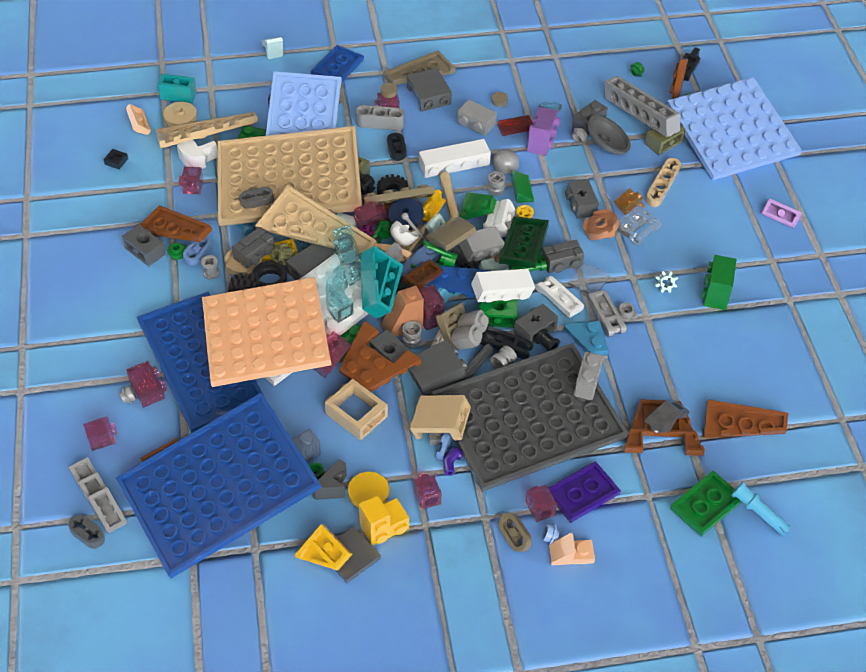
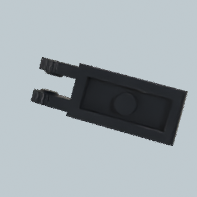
[480,326,534,359]

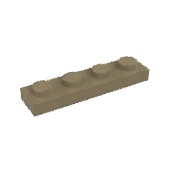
[362,184,434,207]

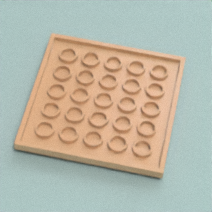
[202,277,331,387]

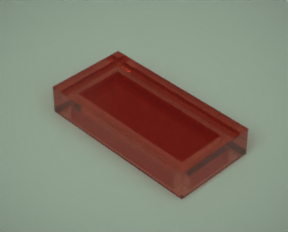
[497,115,533,136]

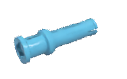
[731,481,791,536]

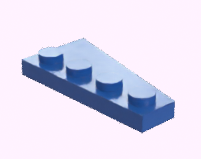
[416,264,491,303]

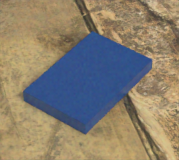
[311,45,364,82]

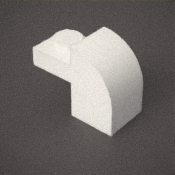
[177,140,218,169]

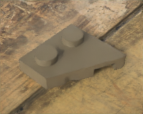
[436,302,466,346]

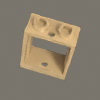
[325,379,388,441]

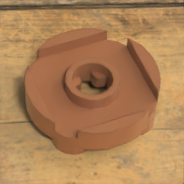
[583,209,619,240]

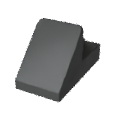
[312,459,347,500]

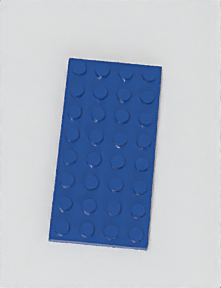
[137,291,263,433]

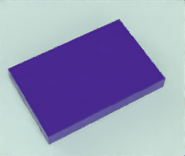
[545,461,621,523]

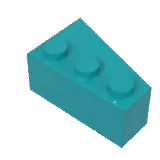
[361,246,403,319]

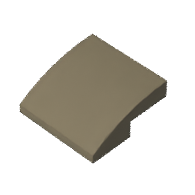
[426,216,476,251]

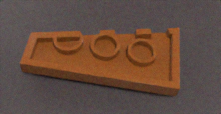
[140,205,212,242]
[703,400,788,438]

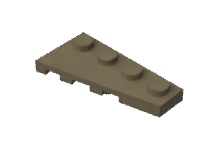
[384,51,456,85]

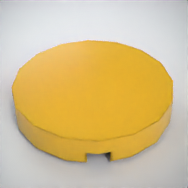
[348,471,390,508]

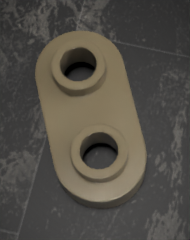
[499,513,532,552]

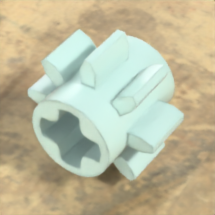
[654,270,678,293]

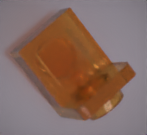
[614,188,644,216]

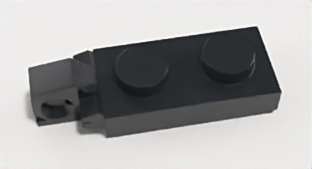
[673,47,701,81]

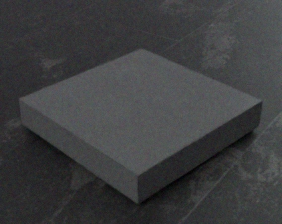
[335,526,381,583]

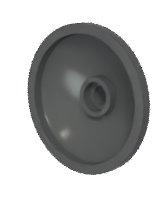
[588,115,631,155]

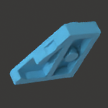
[564,321,608,355]

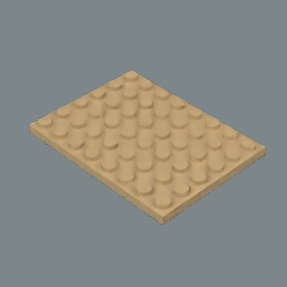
[218,126,363,226]

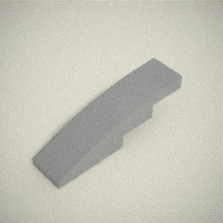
[69,457,128,534]

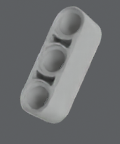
[356,105,404,130]

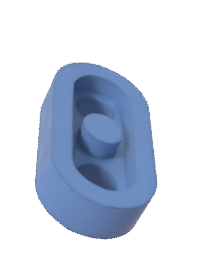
[183,236,212,265]

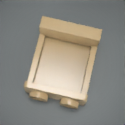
[410,395,471,440]

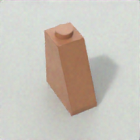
[381,286,424,337]

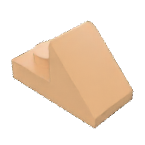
[549,533,595,565]

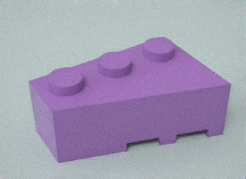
[527,107,560,156]

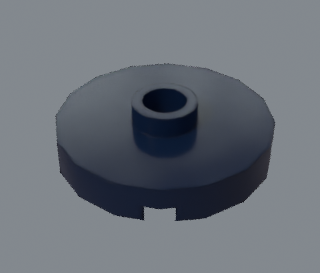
[388,198,424,230]

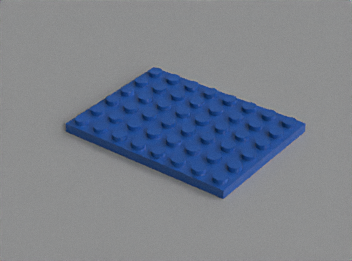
[116,392,322,579]

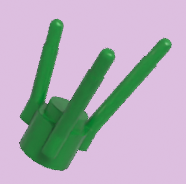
[373,220,397,243]
[410,240,458,268]

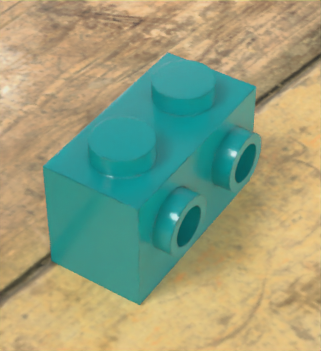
[158,74,197,103]

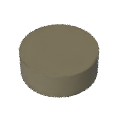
[381,83,397,98]
[492,92,508,107]

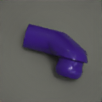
[443,447,463,476]

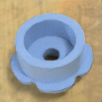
[542,524,560,544]

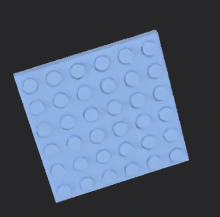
[666,77,802,180]

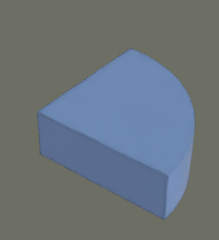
[436,433,451,462]

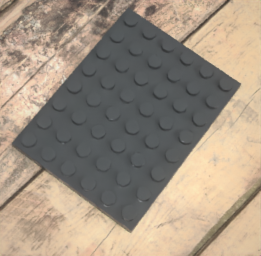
[432,343,629,492]

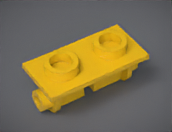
[422,189,446,222]

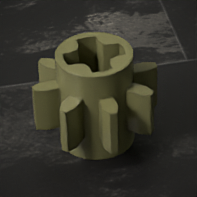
[271,243,294,266]

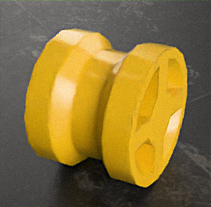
[516,205,534,218]

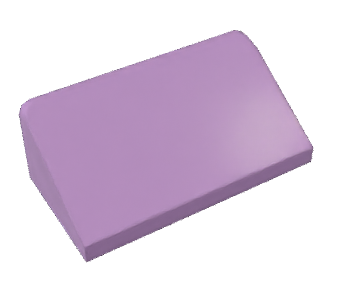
[761,198,802,229]

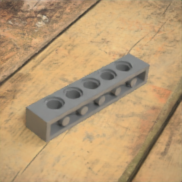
[604,76,680,137]

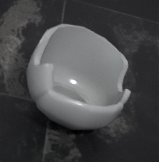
[493,149,519,174]

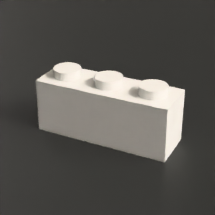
[471,269,535,302]

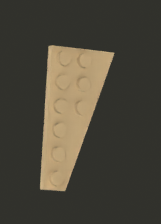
[155,112,258,148]
[255,185,377,256]

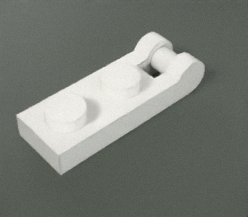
[535,275,584,318]

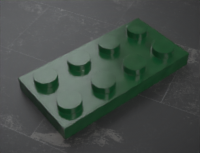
[499,216,549,268]

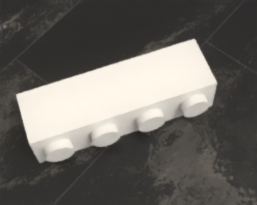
[419,139,491,178]

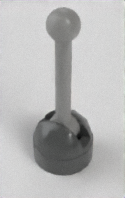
[402,213,429,248]

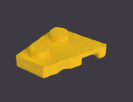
[294,524,352,570]

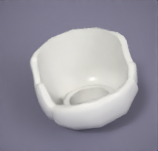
[390,221,419,246]

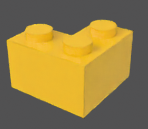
[359,495,409,546]

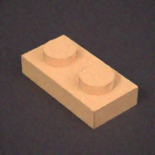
[126,104,151,135]

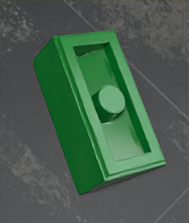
[511,170,534,203]

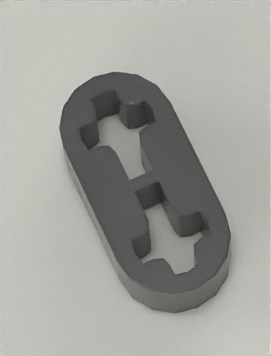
[239,187,274,209]
[68,515,105,549]

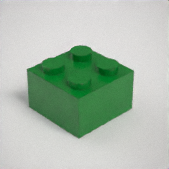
[701,255,737,310]

